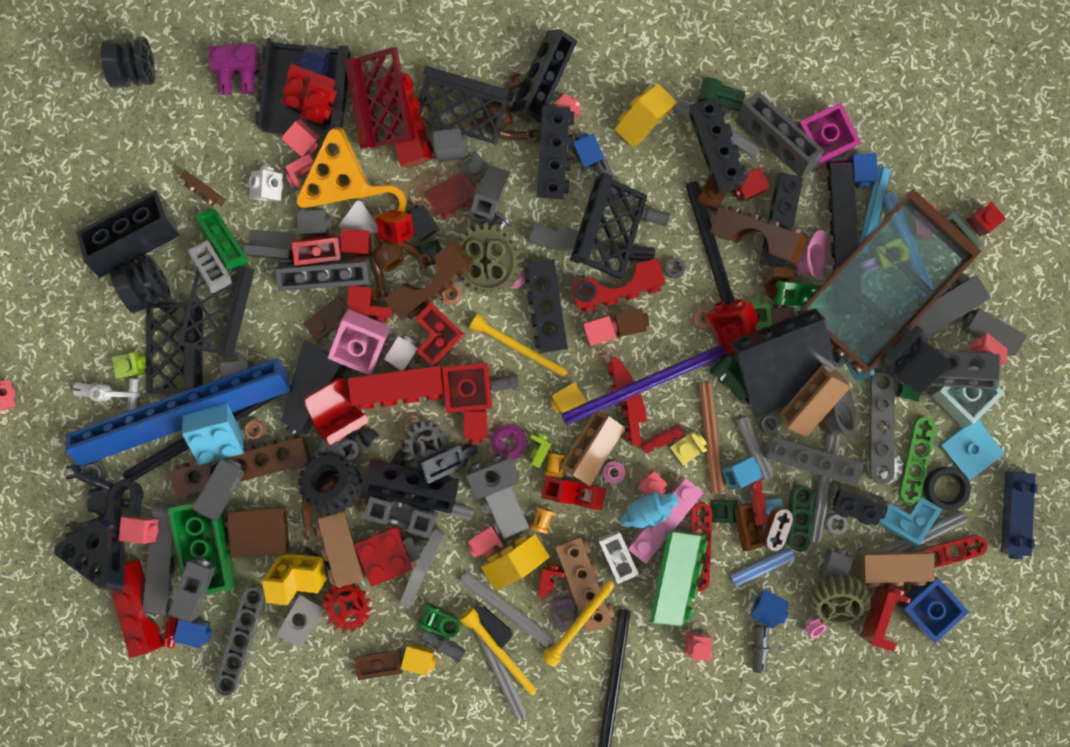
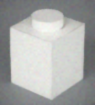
[384,336,418,371]

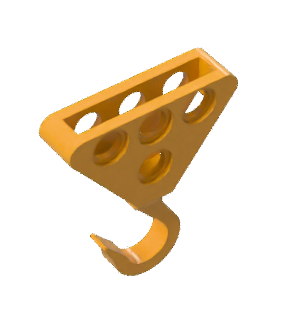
[297,127,407,220]

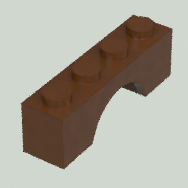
[710,206,808,265]
[384,241,474,320]

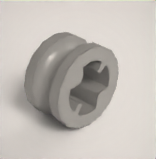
[825,514,848,535]

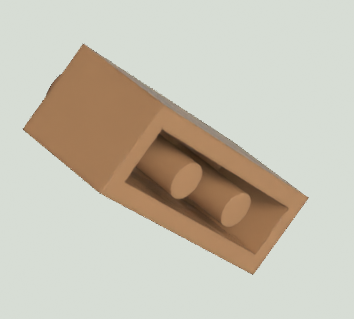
[779,364,851,437]
[560,411,625,486]
[315,512,365,588]
[859,551,935,587]

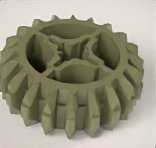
[807,574,871,627]

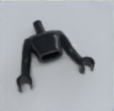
[65,464,130,538]

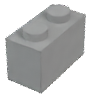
[483,486,529,539]

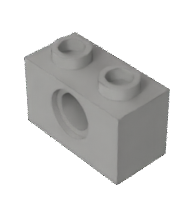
[277,592,324,648]

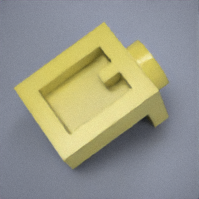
[670,432,707,466]

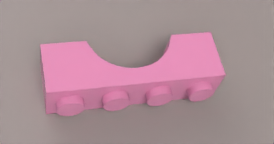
[626,477,703,564]

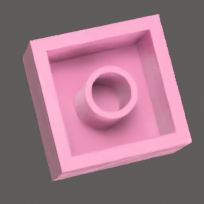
[328,309,391,375]

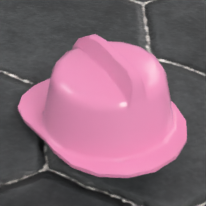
[794,230,830,280]

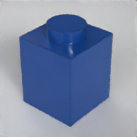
[572,133,605,171]
[848,153,878,188]
[749,589,789,629]
[173,619,212,648]

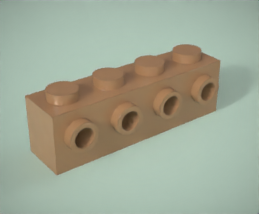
[555,536,615,633]

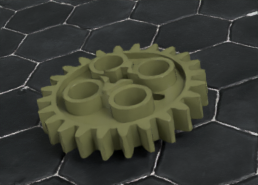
[456,222,525,296]

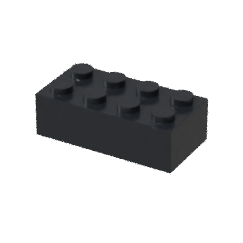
[76,190,180,278]

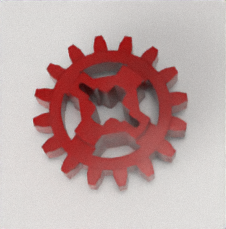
[321,584,372,633]

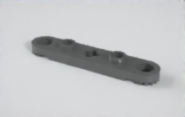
[869,371,895,484]

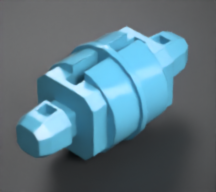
[620,492,679,529]

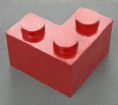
[415,302,465,367]

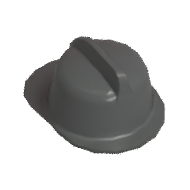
[824,390,856,438]

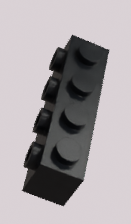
[688,97,748,196]
[536,103,575,200]

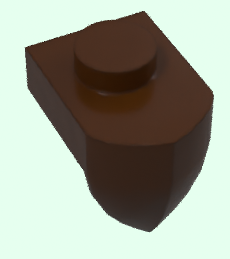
[762,266,795,302]

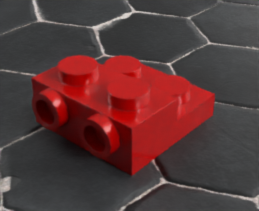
[281,64,337,124]
[706,298,759,353]

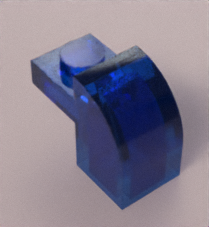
[299,44,331,76]

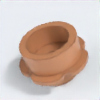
[440,283,462,305]
[692,308,711,331]
[244,418,266,441]

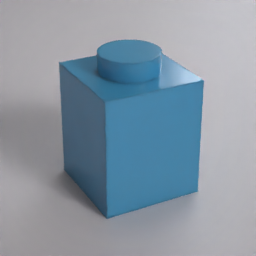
[721,456,763,490]

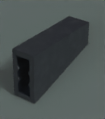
[281,340,348,435]

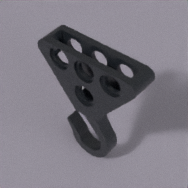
[54,479,144,592]

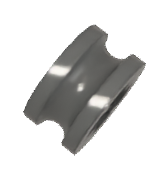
[664,258,685,279]

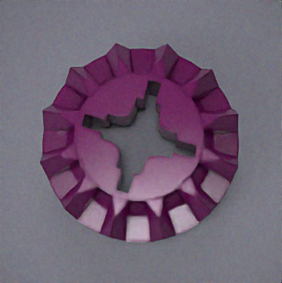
[491,424,527,460]

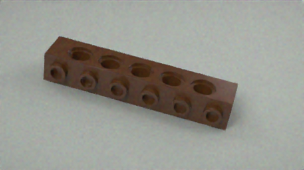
[169,434,311,498]

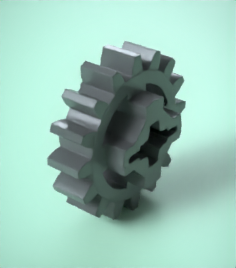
[400,421,449,470]

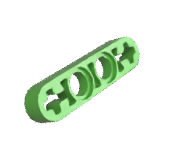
[899,417,936,503]

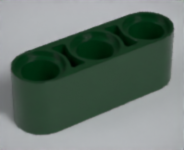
[787,485,814,552]

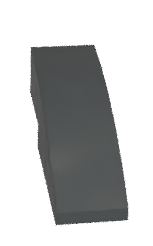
[529,223,602,251]

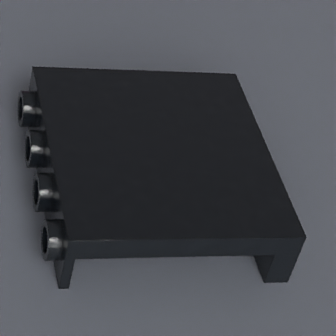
[255,38,351,138]
[730,308,836,418]

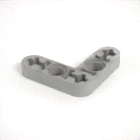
[399,528,445,609]

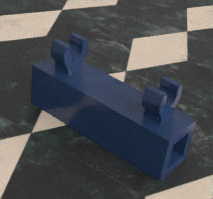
[1001,471,1038,559]

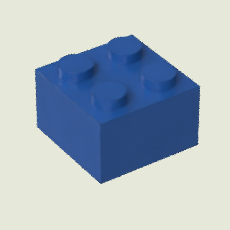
[896,577,969,643]

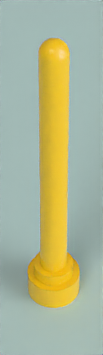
[469,313,567,377]
[542,581,614,666]
[459,607,536,695]

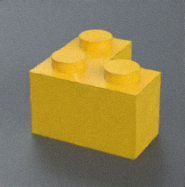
[614,84,678,148]
[481,534,550,591]
[262,553,327,605]

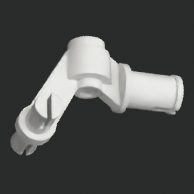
[73,378,140,410]

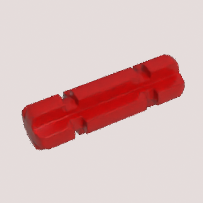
[641,424,684,454]
[749,480,768,525]
[162,604,179,648]

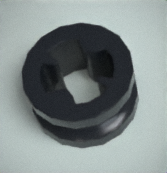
[576,281,597,302]

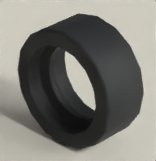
[923,467,971,510]

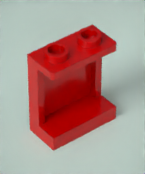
[860,583,910,652]

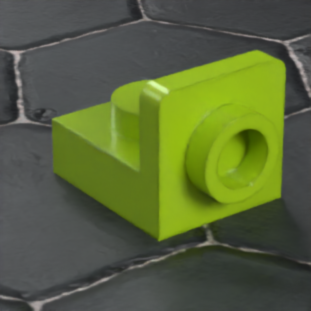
[112,351,146,379]
[529,432,552,468]

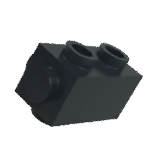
[832,483,888,526]

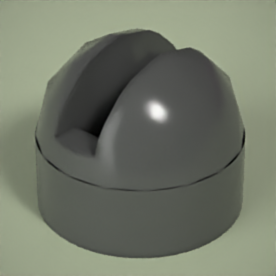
[759,415,779,434]

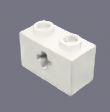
[598,530,639,584]

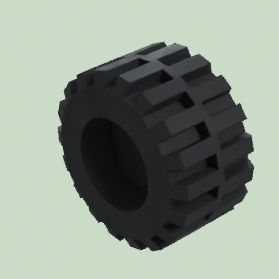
[298,452,362,515]

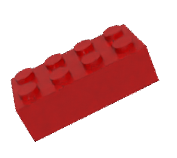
[348,366,445,410]

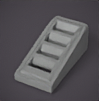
[187,240,232,293]

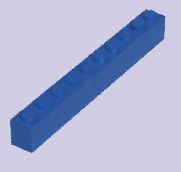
[65,358,290,466]

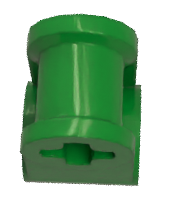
[416,602,462,638]

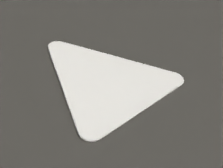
[339,201,378,232]

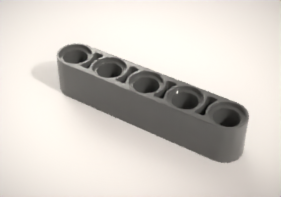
[143,503,180,616]
[215,584,266,696]

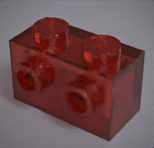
[425,171,476,220]

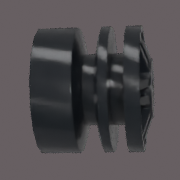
[101,36,155,89]
[111,255,171,314]

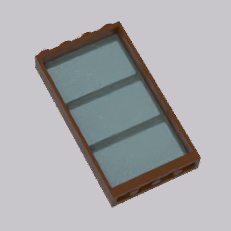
[796,189,982,374]

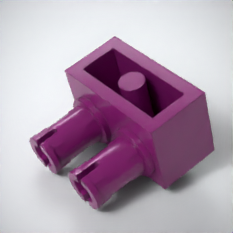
[208,44,260,95]

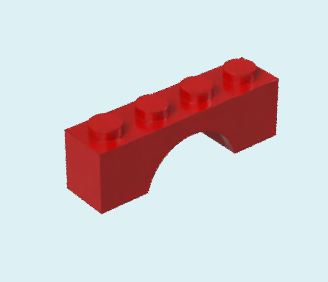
[376,72,434,168]
[570,258,665,313]
[111,559,163,658]

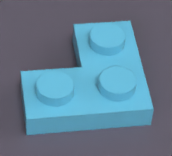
[878,497,942,548]

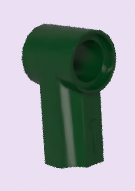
[697,77,745,112]
[710,354,747,401]

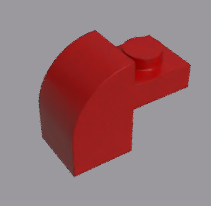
[347,286,394,322]

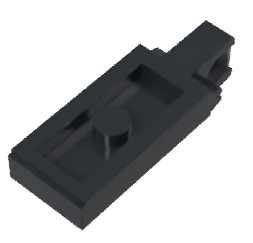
[417,443,478,484]

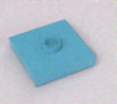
[940,420,1005,481]

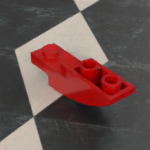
[607,357,647,446]

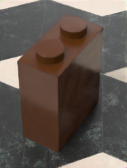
[225,506,290,558]

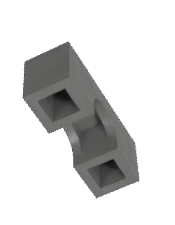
[363,496,439,538]

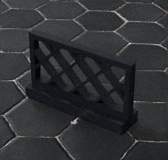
[418,66,514,145]
[570,173,648,279]
[178,256,255,358]
[146,302,203,393]

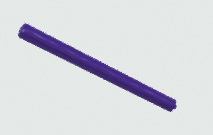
[561,345,726,424]

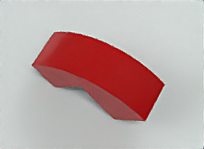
[541,476,607,510]

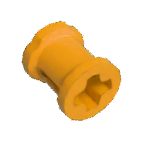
[544,453,566,478]
[529,506,555,534]

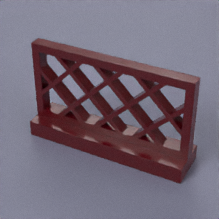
[344,47,413,150]

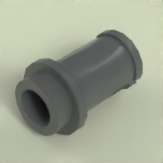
[641,206,670,227]
[490,372,520,393]

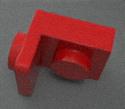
[538,564,565,598]

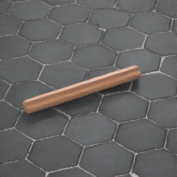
[699,382,724,494]

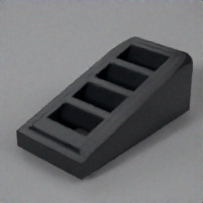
[475,603,513,649]

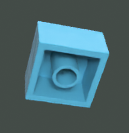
[182,403,244,466]

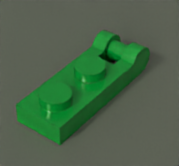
[773,280,835,309]

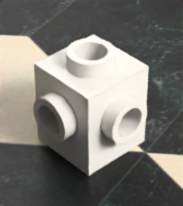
[249,167,283,202]

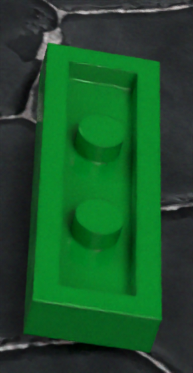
[194,209,247,270]

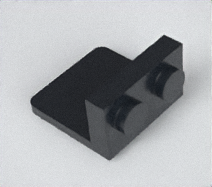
[884,325,951,395]

